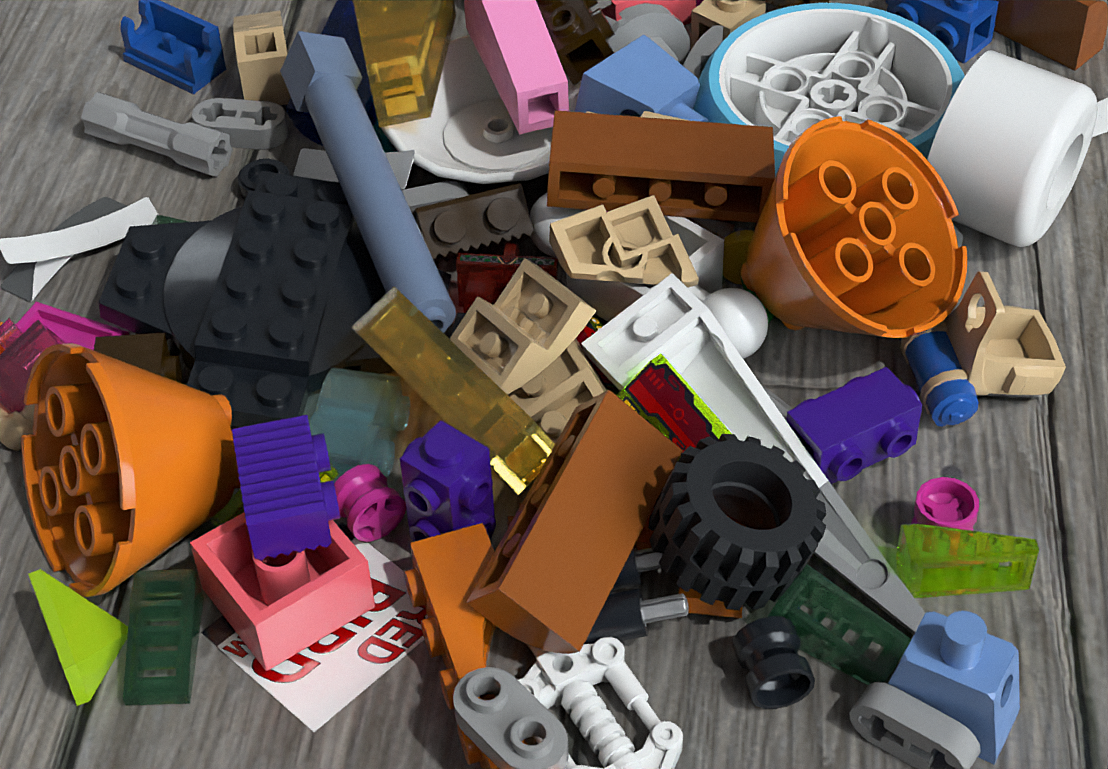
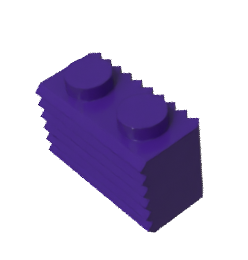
[232,415,341,561]

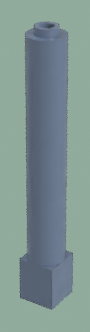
[280,31,456,339]

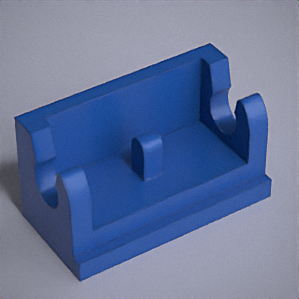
[120,0,226,95]

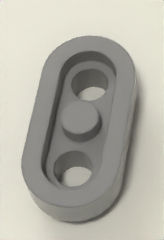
[453,667,568,769]

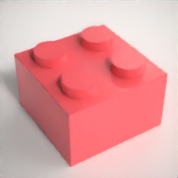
[190,512,375,671]

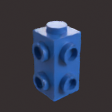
[885,0,999,64]

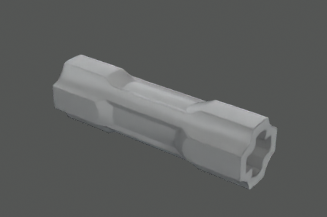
[81,92,233,177]

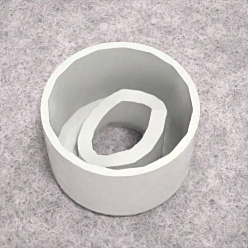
[927,50,1098,247]

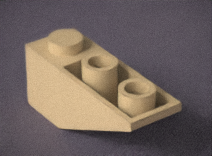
[233,11,293,105]

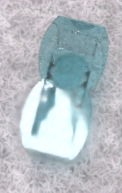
[309,368,410,483]

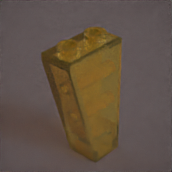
[353,0,456,128]
[352,286,555,495]

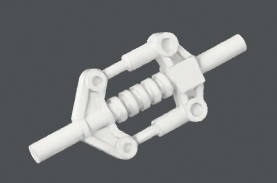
[518,637,683,769]

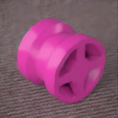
[334,464,406,542]

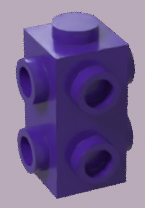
[786,366,923,484]
[400,420,496,542]

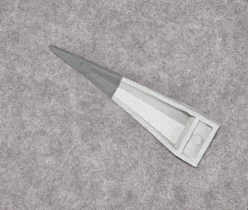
[581,273,925,635]

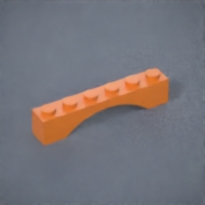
[404,523,528,769]

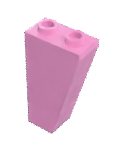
[464,0,569,134]

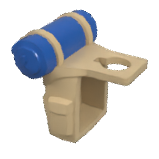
[899,271,1066,427]

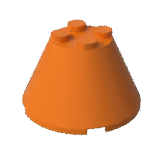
[741,116,967,338]
[21,343,241,597]

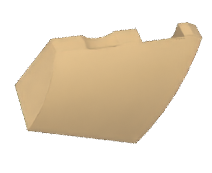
[549,195,699,288]

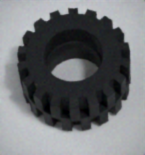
[648,434,827,610]

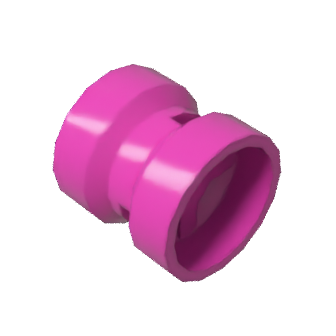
[909,477,979,565]

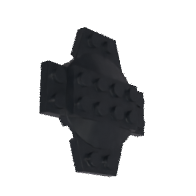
[98,171,451,427]

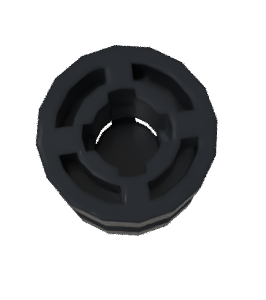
[733,616,815,709]

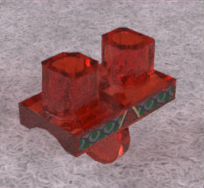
[456,243,558,313]

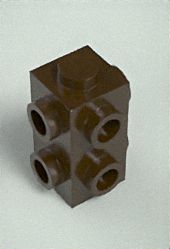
[536,0,615,85]

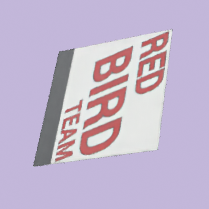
[201,523,428,732]

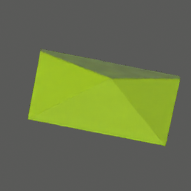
[28,569,133,706]

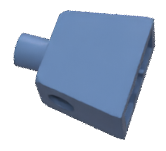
[574,35,709,122]
[888,611,1020,765]

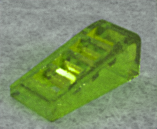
[896,524,1039,598]

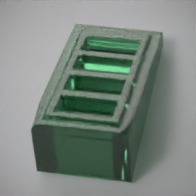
[768,564,911,685]
[123,569,204,706]

